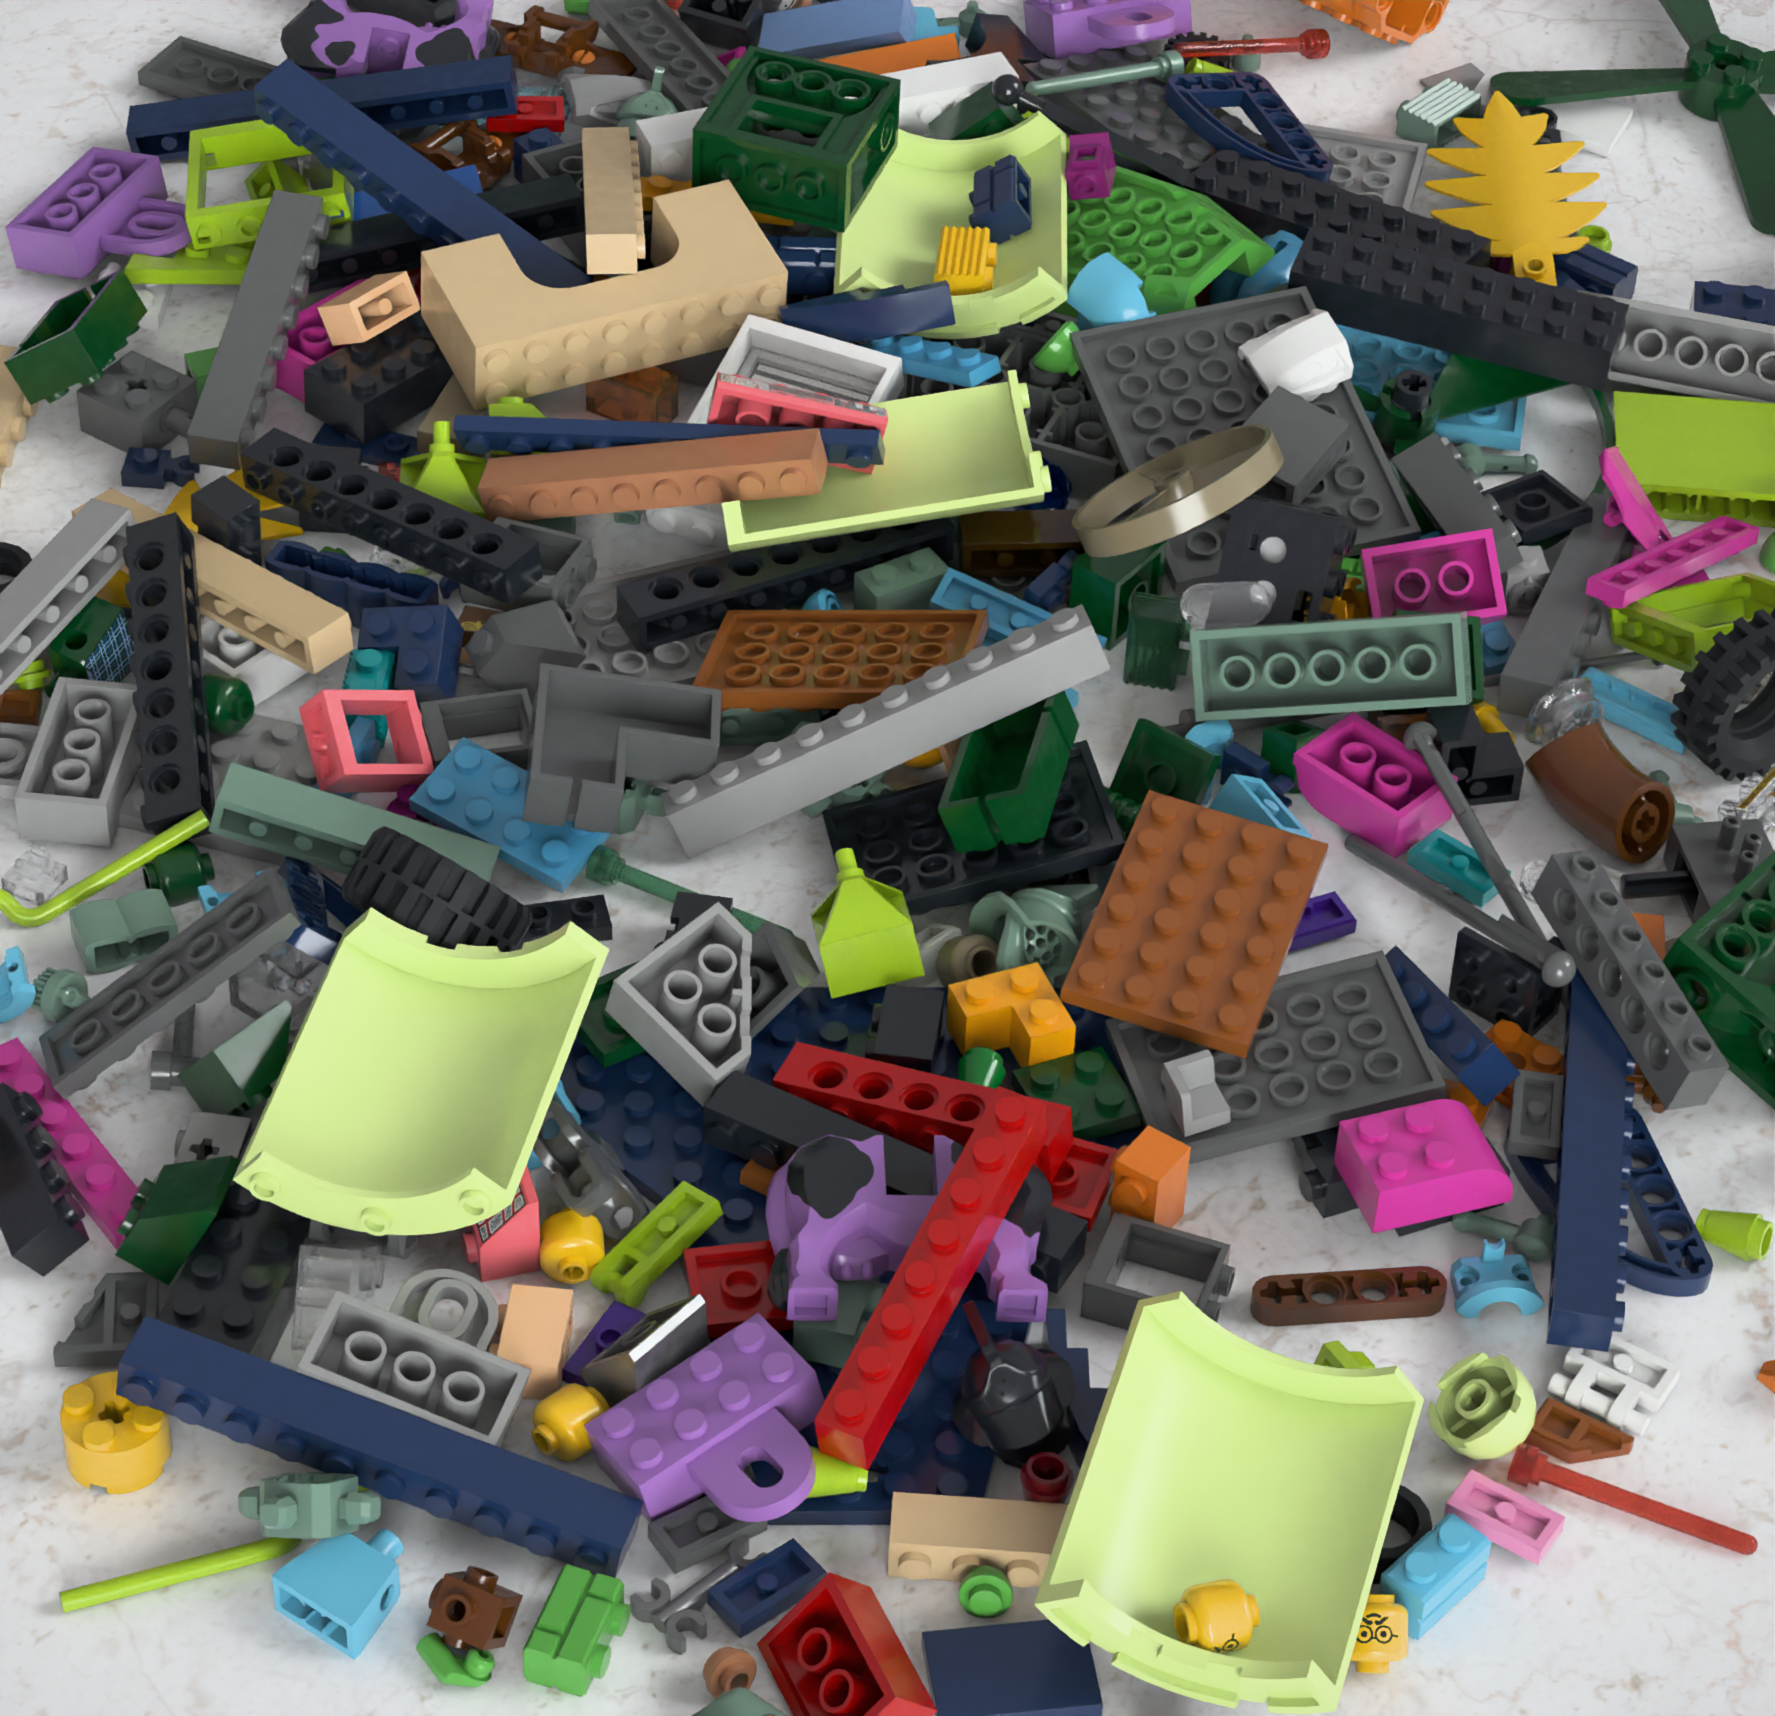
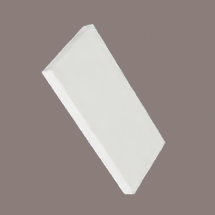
[1474,63,1634,157]

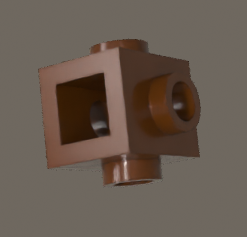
[427,1566,523,1651]

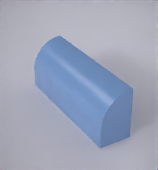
[759,0,917,59]

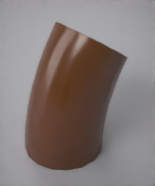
[1524,723,1675,864]

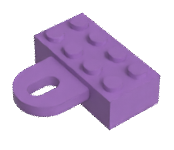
[1023,0,1192,59]
[5,147,192,279]
[584,1313,825,1523]

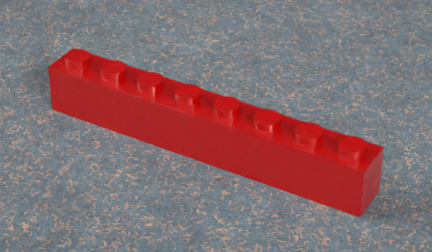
[814,1086,1048,1471]

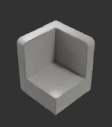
[1163,1050,1231,1137]

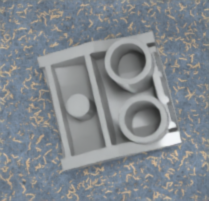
[559,73,652,128]

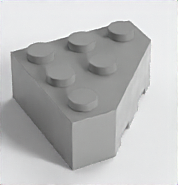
[605,902,752,1107]

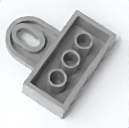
[0,677,142,847]
[296,1269,531,1447]

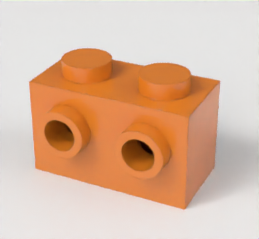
[1108,1125,1191,1228]

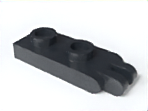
[517,894,612,950]

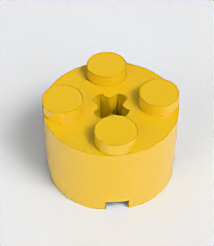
[60,1369,173,1494]

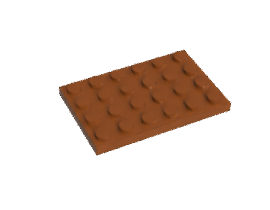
[692,610,989,712]
[1060,790,1329,1059]

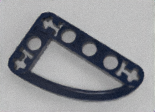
[1164,72,1333,183]
[277,856,364,966]
[1503,1108,1713,1297]

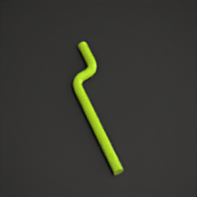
[0,809,210,927]
[59,1485,368,1613]

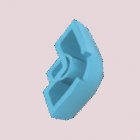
[1066,252,1156,331]

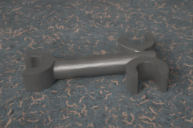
[630,1536,766,1655]

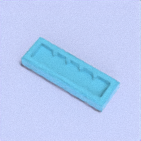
[1566,666,1688,754]

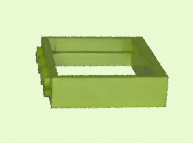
[185,119,354,250]
[1609,572,1775,672]

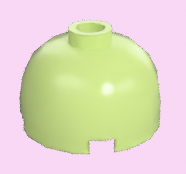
[1428,1352,1537,1460]

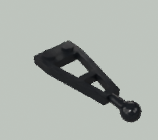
[992,74,1190,187]

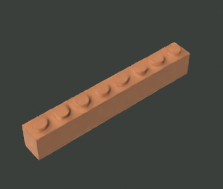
[477,428,829,522]

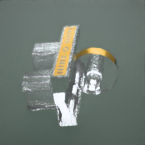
[1717,766,1775,834]

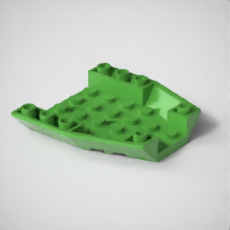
[1052,156,1276,318]

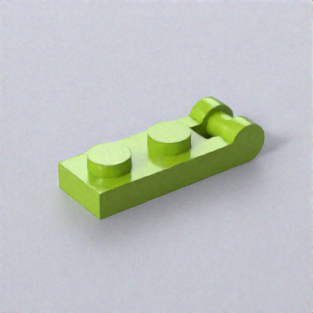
[590,1180,723,1308]

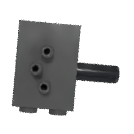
[1619,816,1774,924]

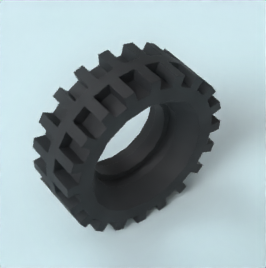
[1670,608,1775,782]

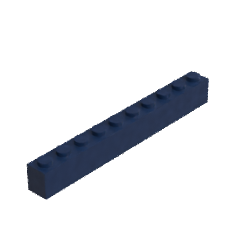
[126,55,518,161]
[254,58,592,288]
[1546,967,1635,1352]
[116,1316,644,1578]

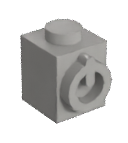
[1500,546,1550,615]

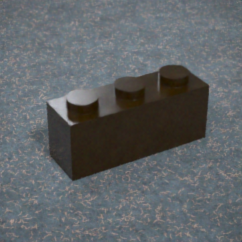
[957,509,1085,578]

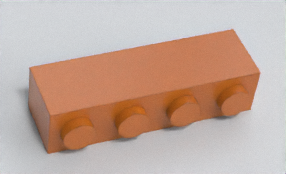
[818,33,961,75]

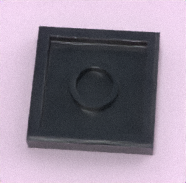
[1481,469,1593,546]

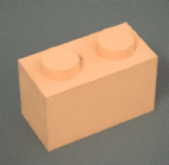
[317,271,421,346]
[489,1284,574,1400]

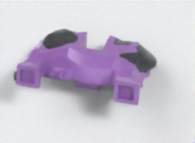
[280,0,501,78]
[765,1135,1053,1322]

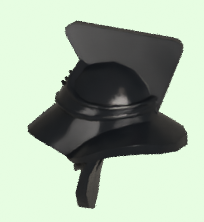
[953,1300,1076,1469]

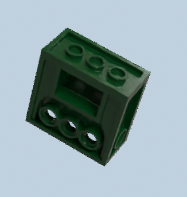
[692,45,901,233]
[1662,851,1775,1110]

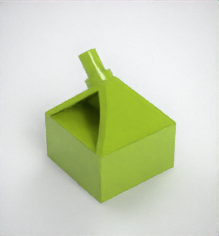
[400,421,487,520]
[810,848,925,999]

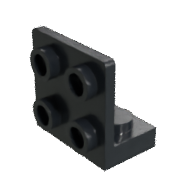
[1448,926,1567,1037]

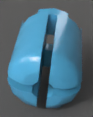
[1210,230,1304,305]

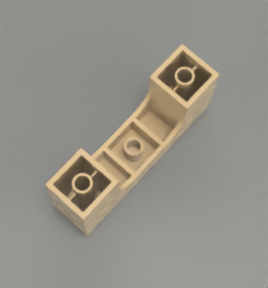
[421,179,788,410]

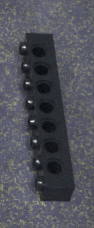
[239,428,543,605]
[123,512,215,841]
[617,517,955,652]

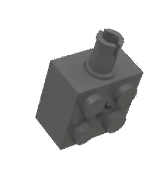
[76,350,198,453]

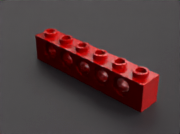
[773,1042,1074,1183]

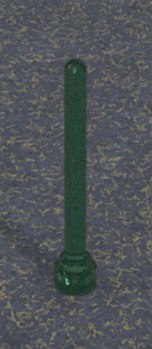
[586,845,794,935]

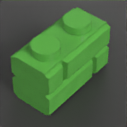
[523,1564,631,1697]

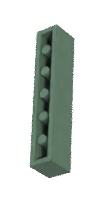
[208,762,500,882]

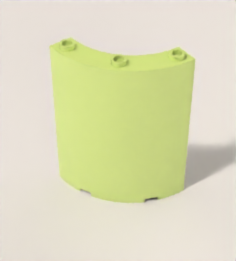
[833,110,1068,339]
[722,370,1052,552]
[233,907,609,1236]
[1034,1291,1424,1714]

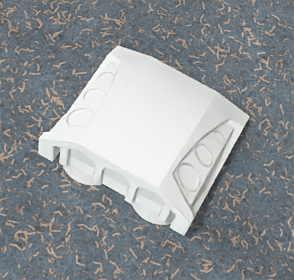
[1238,309,1354,402]

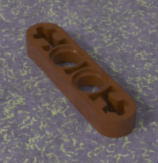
[1250,1266,1447,1327]

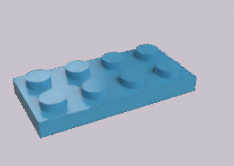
[409,737,611,893]

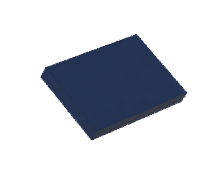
[921,1619,1103,1716]

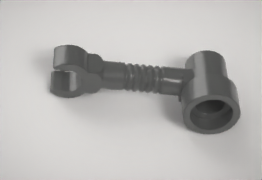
[150,1004,201,1091]

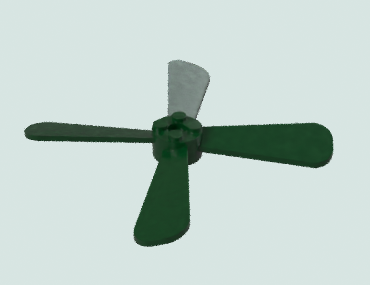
[1488,0,1775,235]

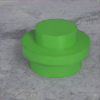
[958,1566,1013,1618]

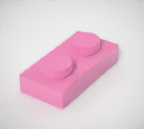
[1444,1469,1565,1565]

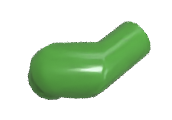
[416,1633,495,1688]

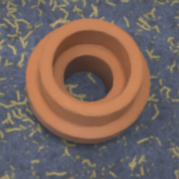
[703,1647,757,1699]

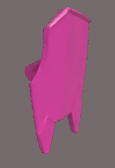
[1598,446,1673,551]

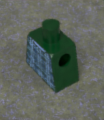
[44,596,135,699]

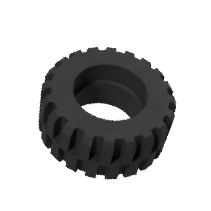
[341,826,532,952]

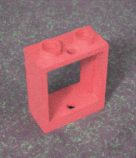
[299,689,434,793]

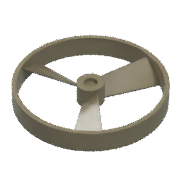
[1071,424,1284,557]

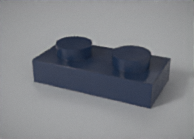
[707,1538,827,1639]

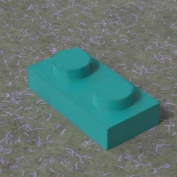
[1407,828,1511,908]

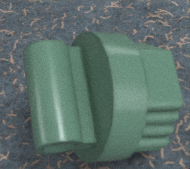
[31,967,91,1024]

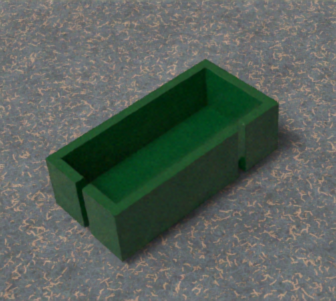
[4,269,148,405]
[938,691,1080,853]

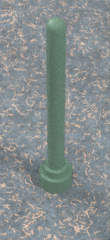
[1025,50,1184,97]

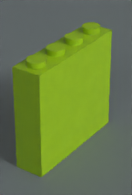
[1610,391,1775,528]

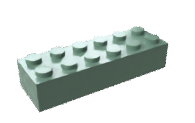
[1189,611,1473,722]

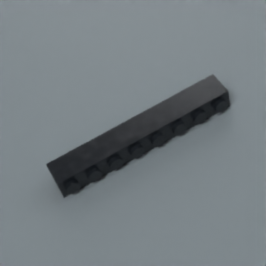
[307,173,585,294]
[703,1070,1088,1294]

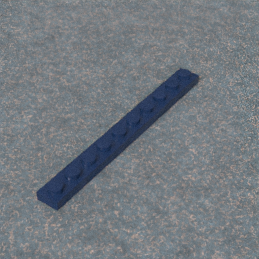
[453,415,885,468]

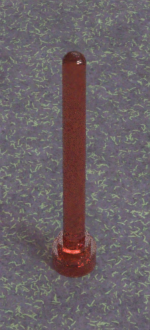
[1172,29,1330,59]
[1507,1442,1758,1555]

